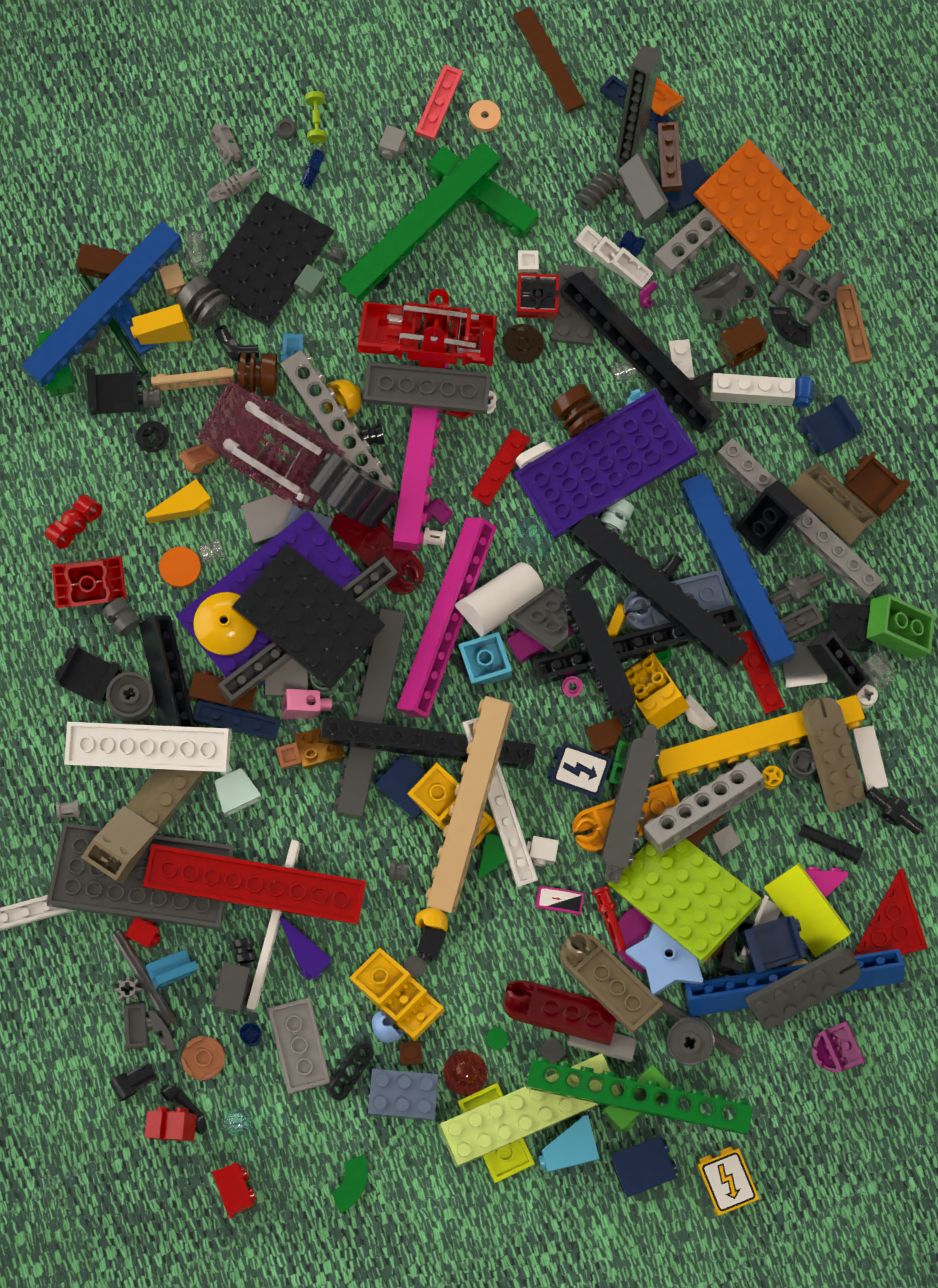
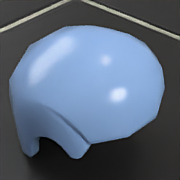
[372,1010,403,1043]

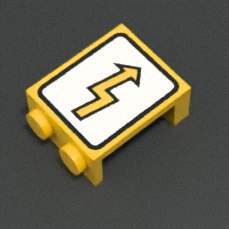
[696,1146,760,1217]

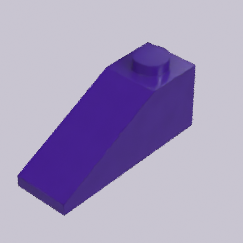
[280,917,333,982]

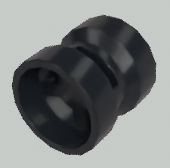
[361,424,385,446]
[232,938,257,964]

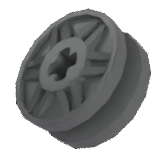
[667,1016,715,1066]

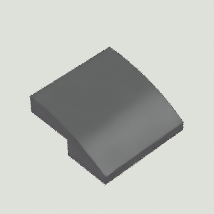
[781,640,828,688]

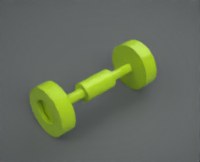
[305,91,327,143]

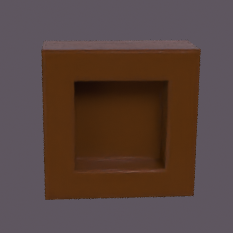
[399,1041,422,1066]

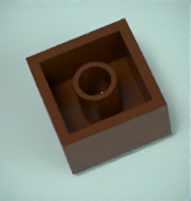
[716,316,769,370]

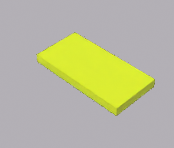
[764,863,851,957]
[457,1083,535,1183]

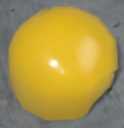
[415,907,448,933]

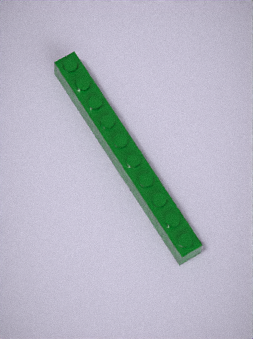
[339,142,502,304]

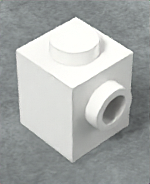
[527,836,559,867]

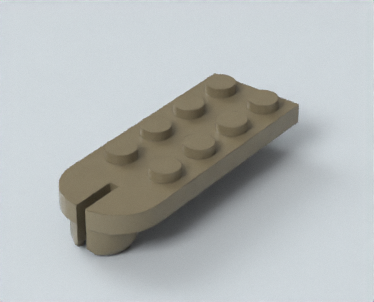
[802,697,866,812]
[560,932,664,1035]

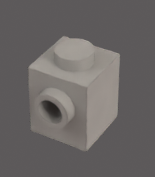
[379,125,407,160]

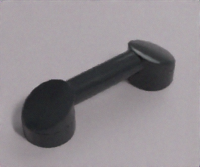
[159,1085,207,1135]

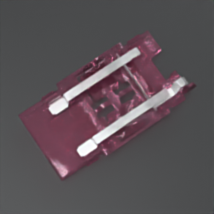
[196,381,346,510]

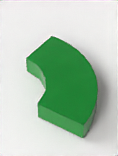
[332,1154,368,1214]

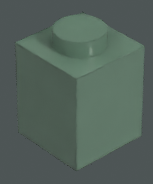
[294,264,325,301]

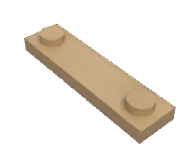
[151,367,235,391]

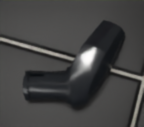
[214,325,259,362]

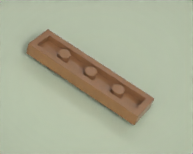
[835,284,872,365]

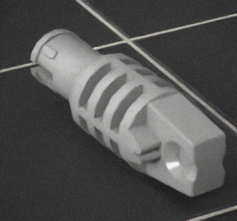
[207,167,260,204]

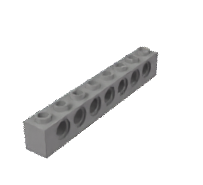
[653,152,784,277]
[280,350,395,490]

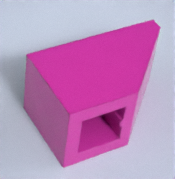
[805,867,848,898]

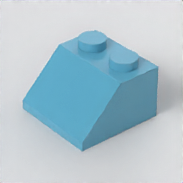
[458,632,512,684]

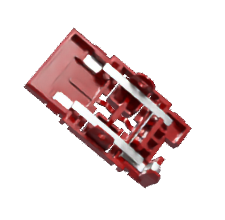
[357,288,497,369]

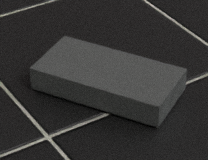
[123,1003,149,1050]

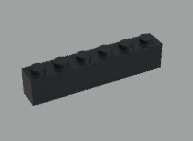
[139,615,195,727]

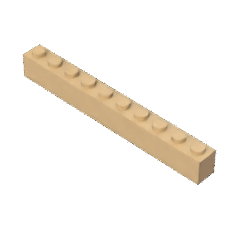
[426,696,514,913]

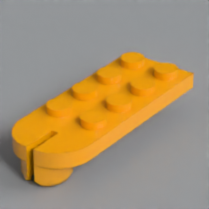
[572,780,686,852]

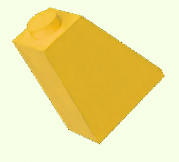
[130,304,193,345]

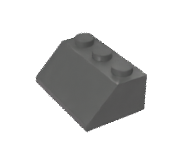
[616,152,669,228]

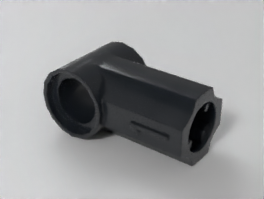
[109,1062,157,1102]

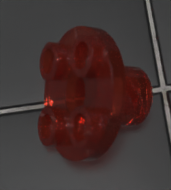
[443,1051,487,1096]

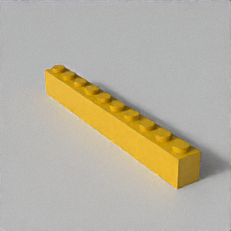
[654,695,865,781]

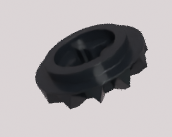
[136,421,169,453]

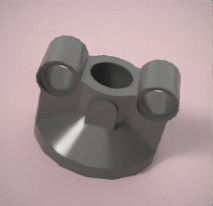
[689,262,757,324]

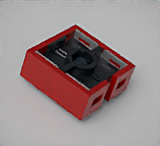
[517,273,559,319]

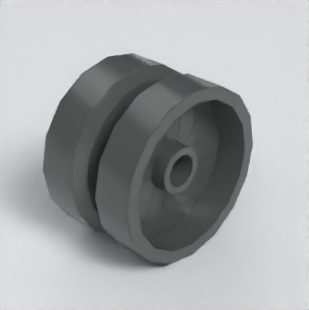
[106,672,156,724]

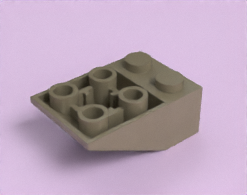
[81,806,159,884]

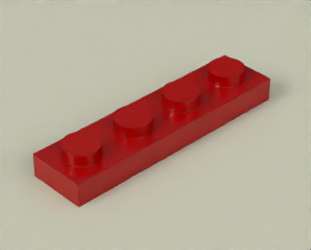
[471,428,531,507]
[736,631,785,715]

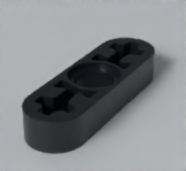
[327,1042,374,1101]

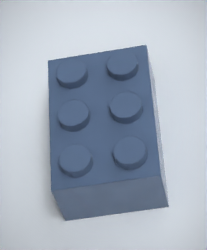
[368,1069,439,1121]

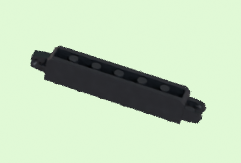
[563,578,636,729]

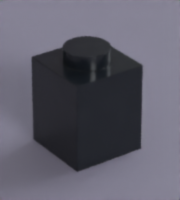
[417,926,446,962]

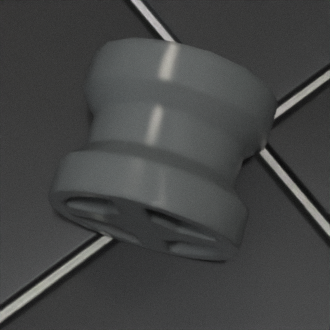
[143,388,161,409]
[389,860,409,883]

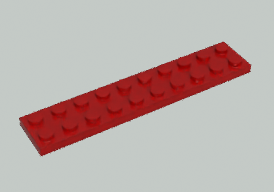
[143,844,366,925]

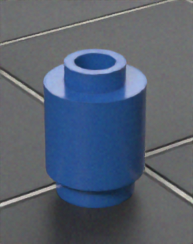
[794,376,814,408]

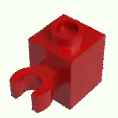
[125,918,161,951]

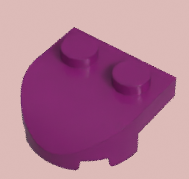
[812,1021,866,1073]

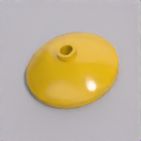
[193,592,257,655]

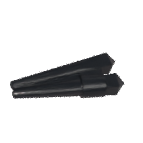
[570,559,601,588]

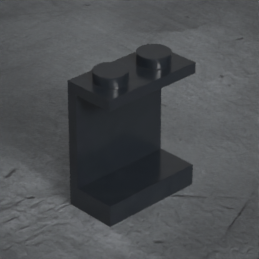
[87,366,143,415]
[55,643,123,707]

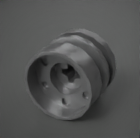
[175,274,230,330]

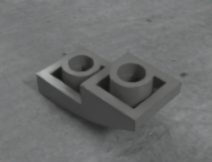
[146,1010,178,1054]

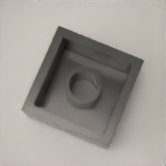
[211,963,252,1017]

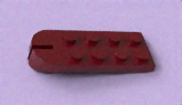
[330,512,424,595]
[503,980,616,1046]

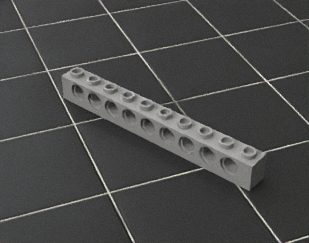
[715,438,883,601]

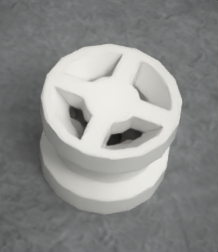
[855,685,878,709]

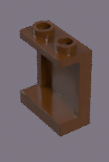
[843,451,911,517]

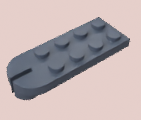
[623,570,732,631]

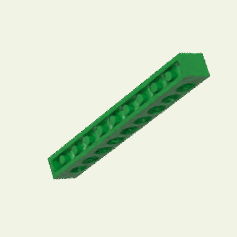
[526,1057,753,1135]

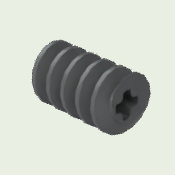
[575,169,619,211]

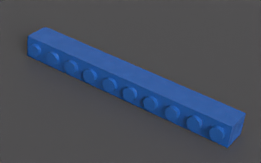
[22,221,182,388]
[680,473,796,669]
[685,949,905,1017]

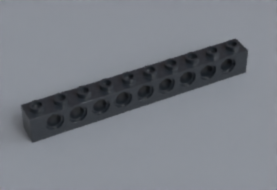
[532,604,742,686]
[319,716,536,770]

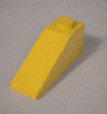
[145,479,212,524]

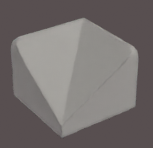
[711,825,741,856]

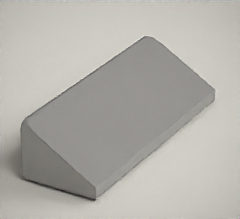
[568,1032,636,1062]

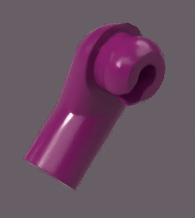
[638,281,658,309]

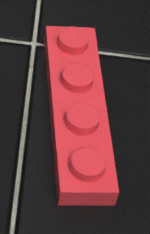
[416,64,463,141]

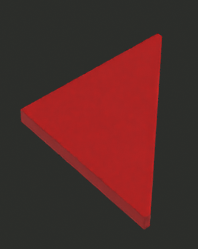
[853,868,928,956]

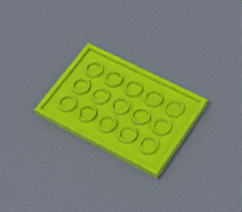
[608,826,762,964]

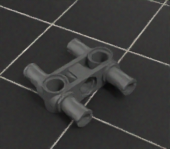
[768,249,846,327]

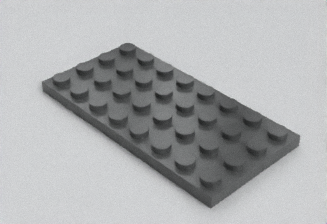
[46,822,235,930]

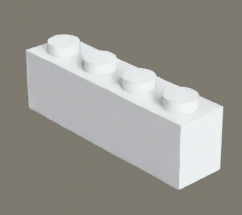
[710,373,795,406]

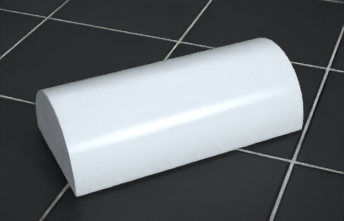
[455,562,544,637]

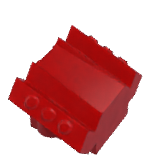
[52,556,127,608]

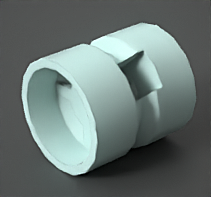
[600,499,635,535]

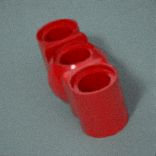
[45,495,102,549]

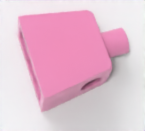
[282,689,332,719]

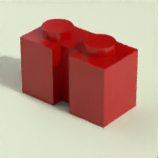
[144,1107,197,1142]

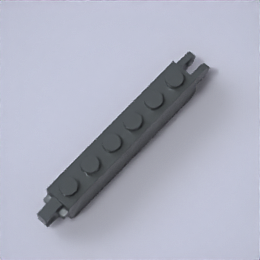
[600,724,661,884]

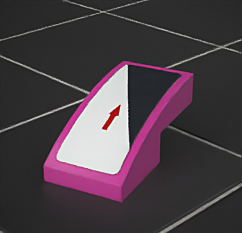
[535,886,584,915]

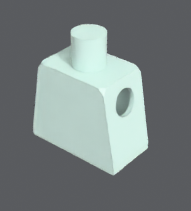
[214,764,262,817]

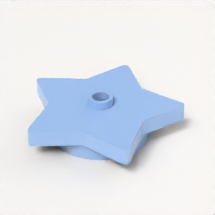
[626,924,703,996]

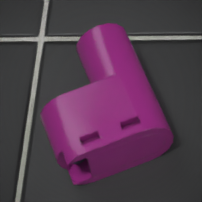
[421,497,453,527]

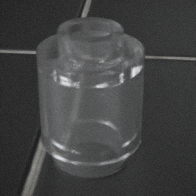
[611,360,640,383]

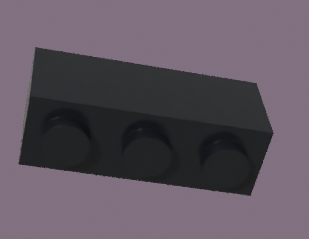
[807,631,870,695]

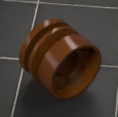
[237,353,278,397]
[550,384,606,438]

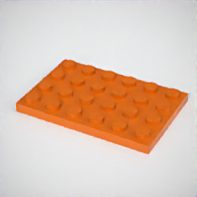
[693,139,832,282]

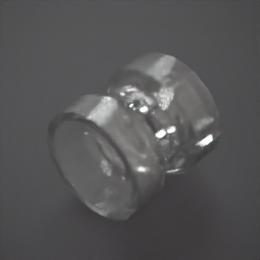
[198,538,225,565]

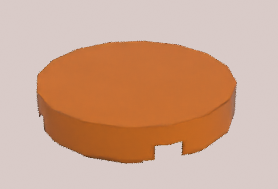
[159,546,201,588]

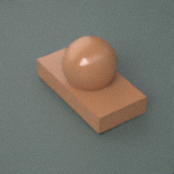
[178,443,219,474]

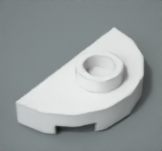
[684,694,717,731]

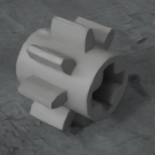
[114,976,143,1004]

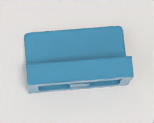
[146,950,199,990]

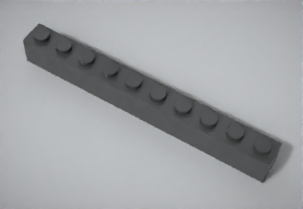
[615,45,662,165]
[217,556,398,706]
[334,608,406,820]

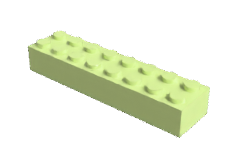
[438,1054,620,1168]

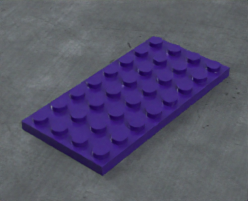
[513,389,698,539]
[176,510,361,678]

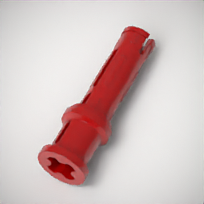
[591,886,627,953]

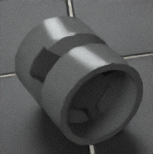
[102,597,141,637]
[786,748,816,781]

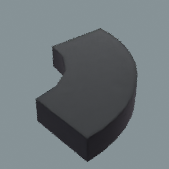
[770,307,811,348]

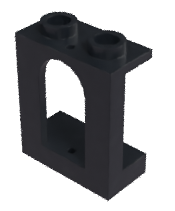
[716,916,755,976]

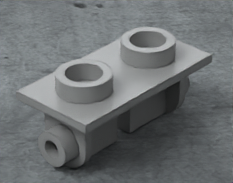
[210,121,242,166]

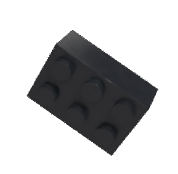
[735,479,808,556]

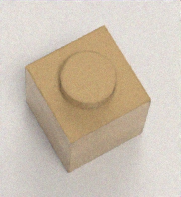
[159,263,185,298]

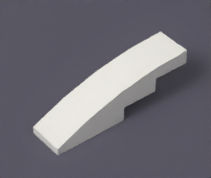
[573,225,653,289]

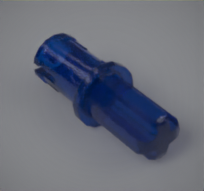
[300,149,325,190]

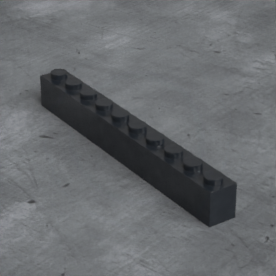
[559,271,724,434]
[571,513,749,672]

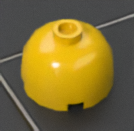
[325,379,362,422]

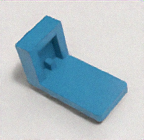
[280,333,304,361]

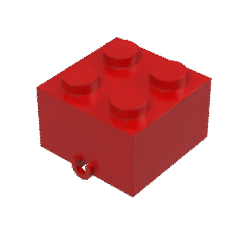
[211,1162,258,1219]

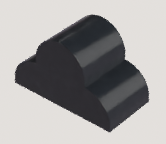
[307,447,400,530]

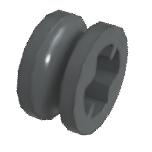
[327,246,347,265]

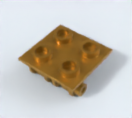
[295,728,345,770]

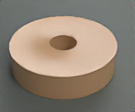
[469,100,501,132]

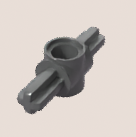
[769,571,827,607]

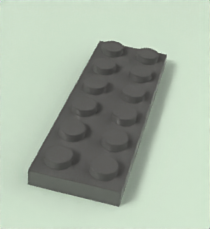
[363,361,491,414]

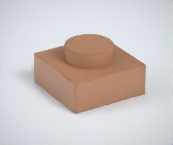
[276,742,302,770]

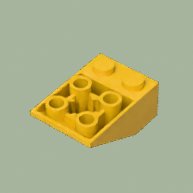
[625,653,691,730]

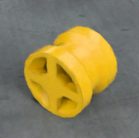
[762,765,783,790]

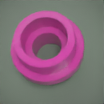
[562,676,583,697]

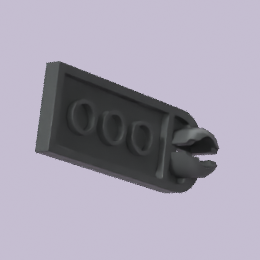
[745,948,860,1030]

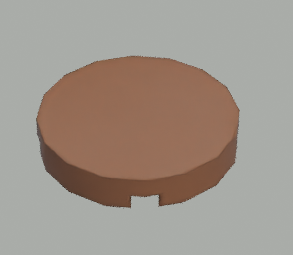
[181,1036,225,1081]

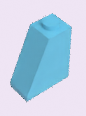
[538,1115,599,1173]

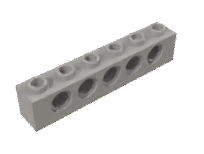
[644,759,764,855]

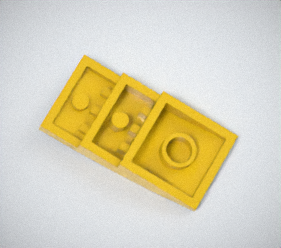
[407,762,496,848]
[349,948,445,1042]

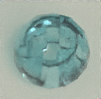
[224,1108,251,1137]

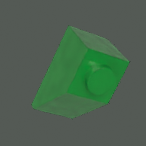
[478,834,508,880]

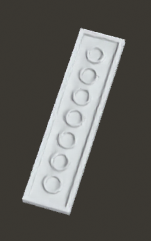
[64,722,231,772]

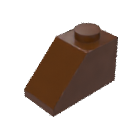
[585,718,623,756]

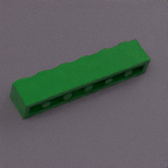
[428,146,539,239]

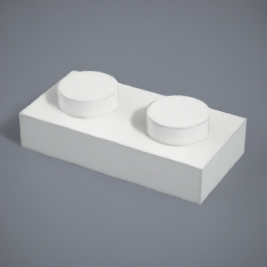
[668,339,694,380]

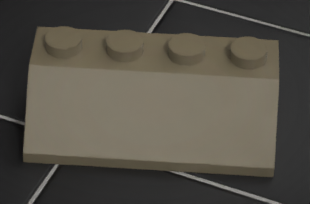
[789,462,879,545]
[126,769,209,835]

